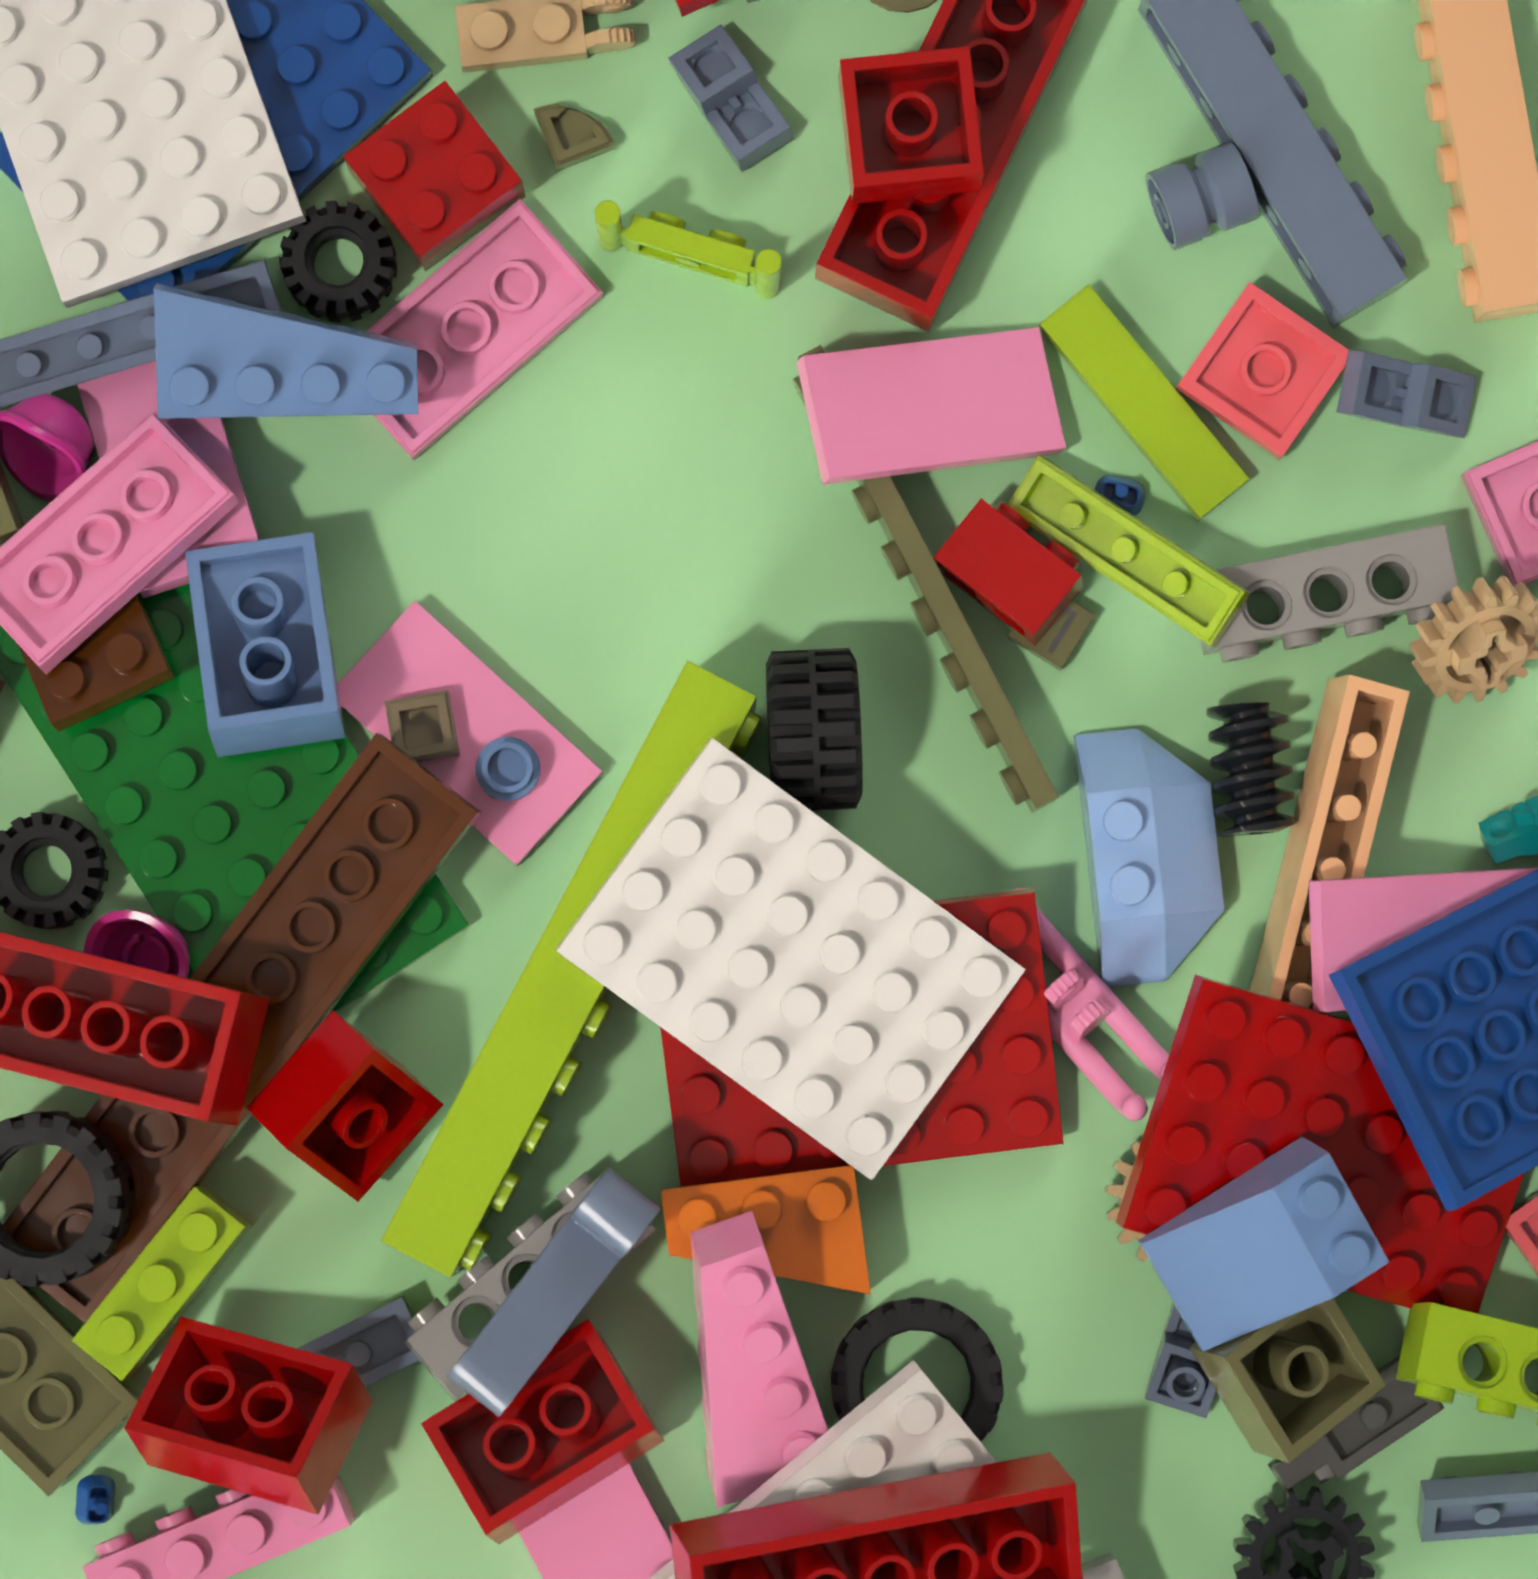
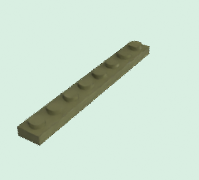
[792,345,1059,813]

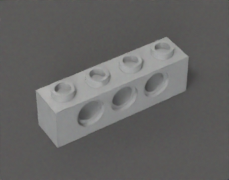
[1200,524,1459,663]
[404,1172,656,1402]

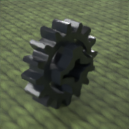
[1233,1486,1375,1579]

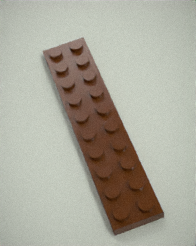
[3,733,482,1323]

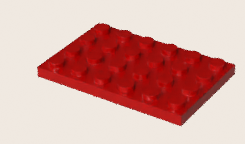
[660,888,1064,1187]
[1115,974,1524,1314]

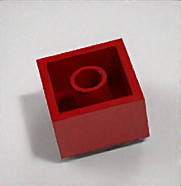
[838,46,984,204]
[343,81,526,272]
[246,1010,444,1202]

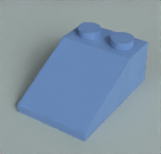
[185,532,345,757]
[1138,1136,1389,1351]

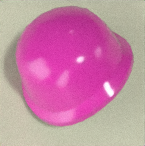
[0,394,94,501]
[83,909,190,978]

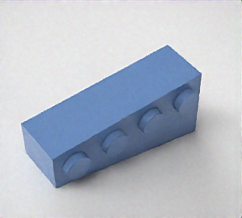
[153,283,418,419]

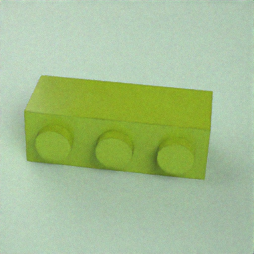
[71,1185,254,1381]

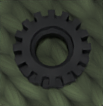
[279,201,397,323]
[0,812,109,929]

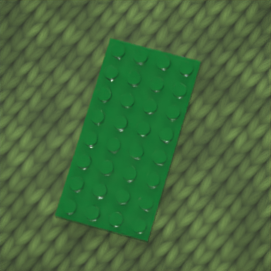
[0,584,470,1013]

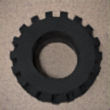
[766,648,863,811]

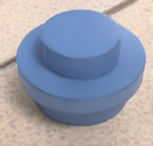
[476,737,540,801]

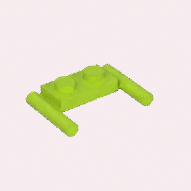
[595,200,781,299]

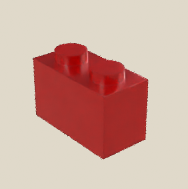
[933,498,1083,646]

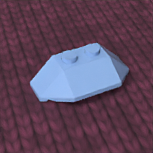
[1074,728,1225,987]

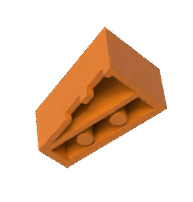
[661,1165,871,1294]

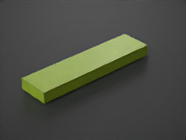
[1038,284,1249,521]
[1007,455,1250,647]

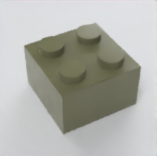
[1190,1298,1386,1463]

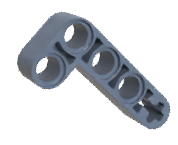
[447,1168,661,1417]

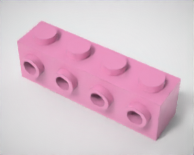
[82,1473,357,1579]

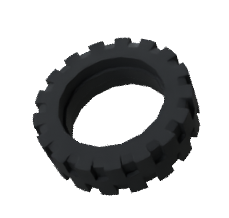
[0,1110,135,1287]
[831,1297,1004,1442]

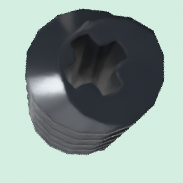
[1206,702,1297,837]

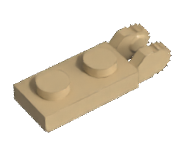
[455,0,637,73]

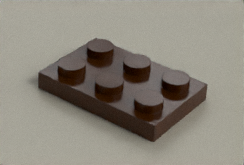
[18,593,175,732]

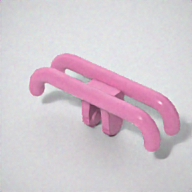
[1011,888,1169,1121]

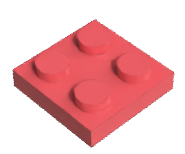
[1176,282,1348,460]

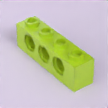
[1396,1302,1538,1426]

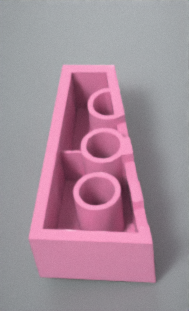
[690,1211,829,1508]

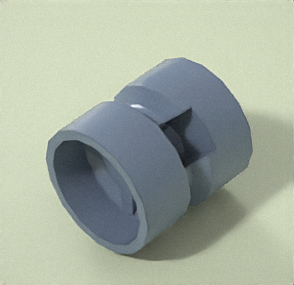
[1145,141,1259,250]

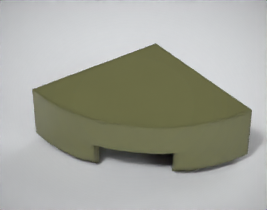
[534,105,616,172]

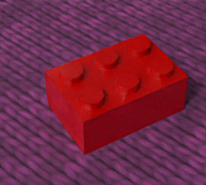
[124,1317,373,1515]
[421,1319,665,1544]

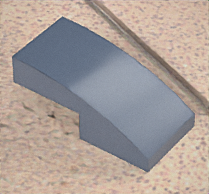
[669,24,794,172]
[1337,350,1477,438]

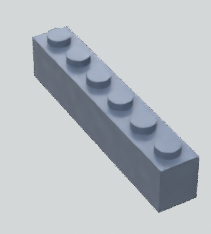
[1138,0,1407,328]

